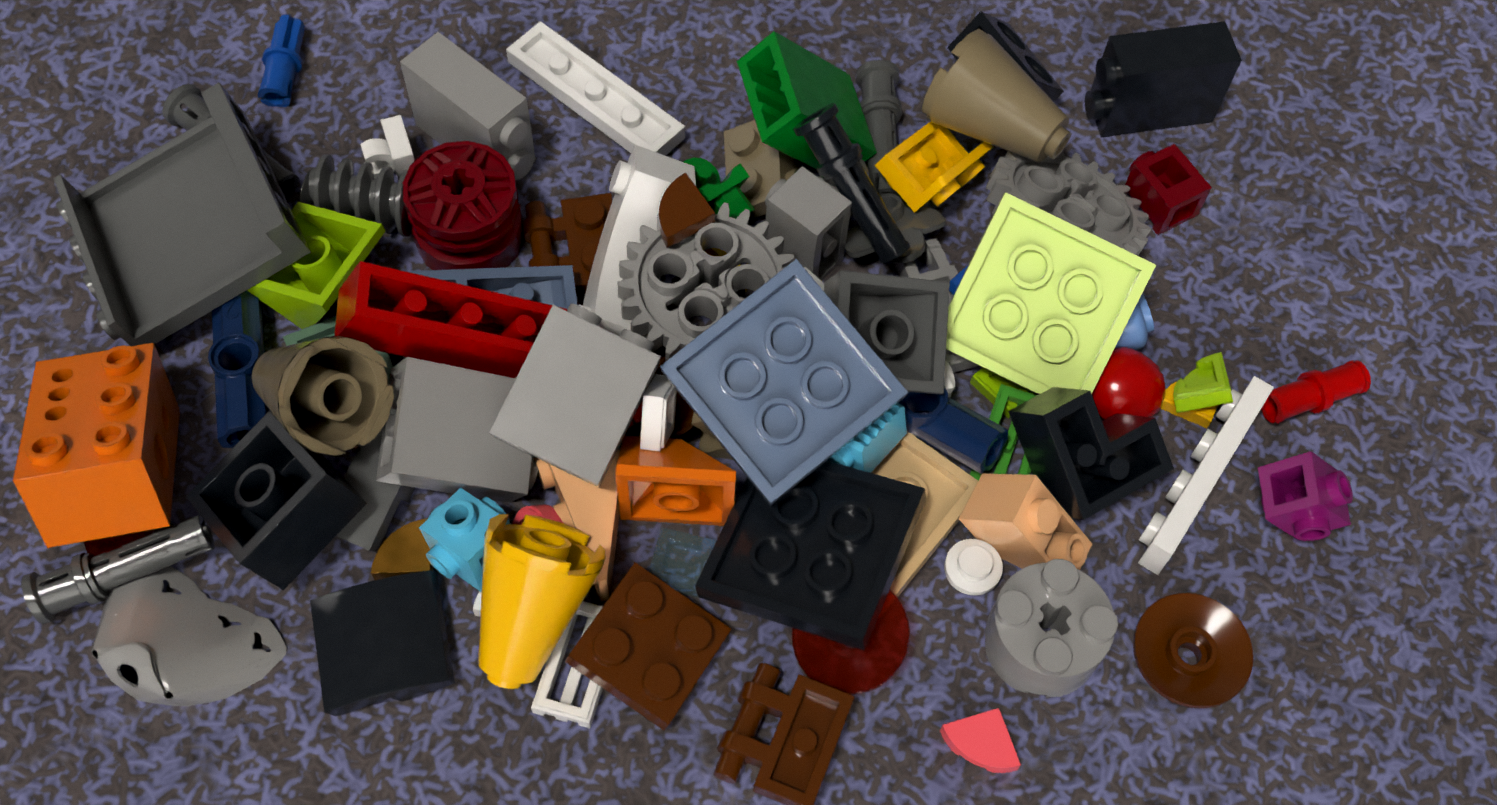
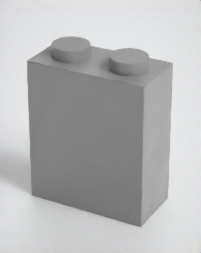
[400,32,536,180]
[489,303,661,488]
[376,357,538,502]

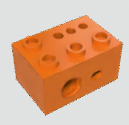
[13,343,180,548]

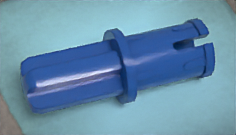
[257,14,305,107]

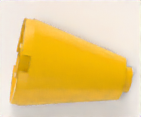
[478,514,606,689]

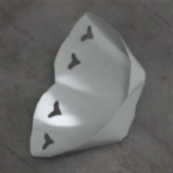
[91,566,287,706]

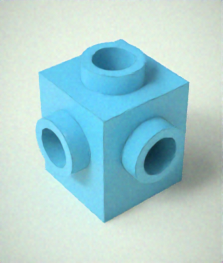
[419,487,511,593]

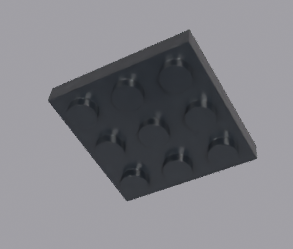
[695,461,926,651]

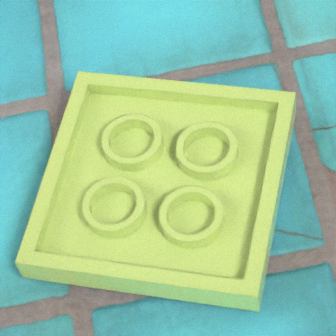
[946,192,1156,395]

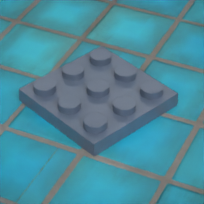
[660,259,908,506]

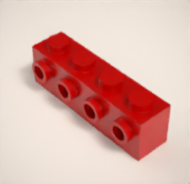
[334,261,567,378]

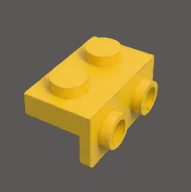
[874,121,993,213]

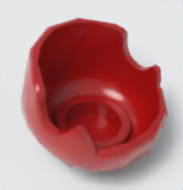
[1092,347,1166,419]

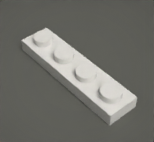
[506,21,685,156]
[1138,376,1274,575]

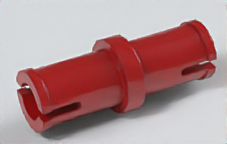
[1261,360,1371,424]

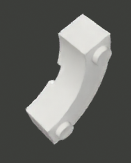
[579,145,696,338]

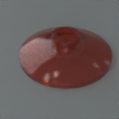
[792,590,910,695]

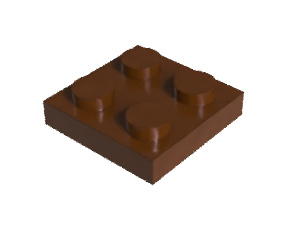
[565,562,731,730]

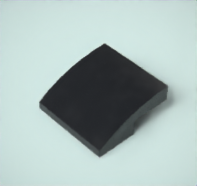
[310,570,455,716]

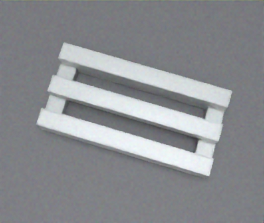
[531,601,603,728]

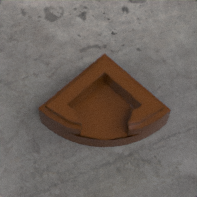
[659,173,715,248]

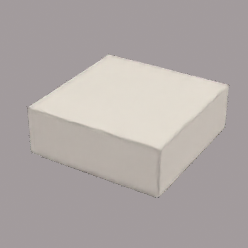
[640,374,677,452]

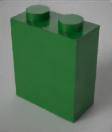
[737,31,877,168]

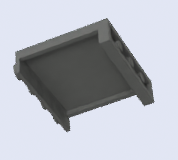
[54,82,311,346]

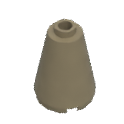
[922,29,1072,162]
[252,336,394,456]

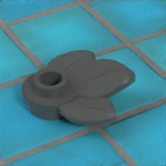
[845,193,946,263]

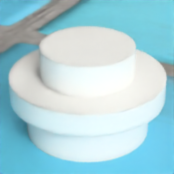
[944,539,1003,596]

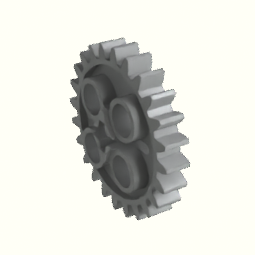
[986,151,1151,256]
[617,203,795,362]

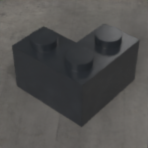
[1008,387,1174,520]

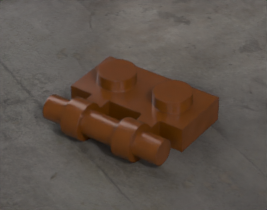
[522,193,613,296]
[713,663,855,805]

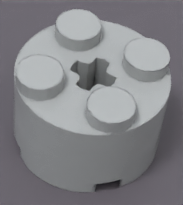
[985,559,1118,697]

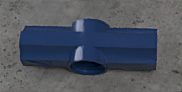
[208,291,269,448]
[899,386,1008,474]

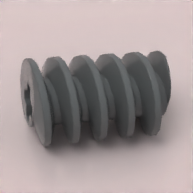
[300,154,412,237]

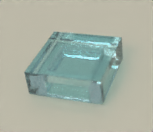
[649,527,717,599]

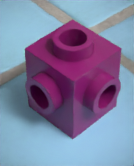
[1258,451,1353,541]

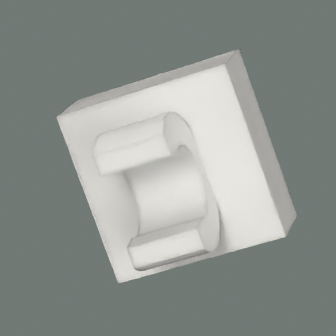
[361,115,415,181]

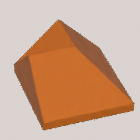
[615,436,736,526]

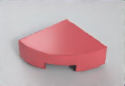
[940,708,1021,773]

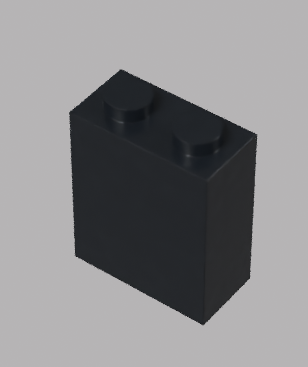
[1084,21,1242,138]

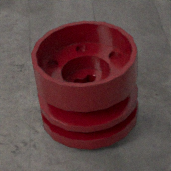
[403,141,524,270]

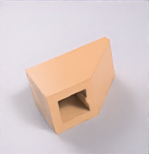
[959,473,1092,570]

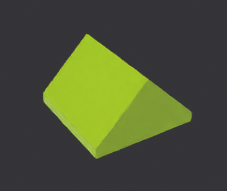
[247,202,386,329]

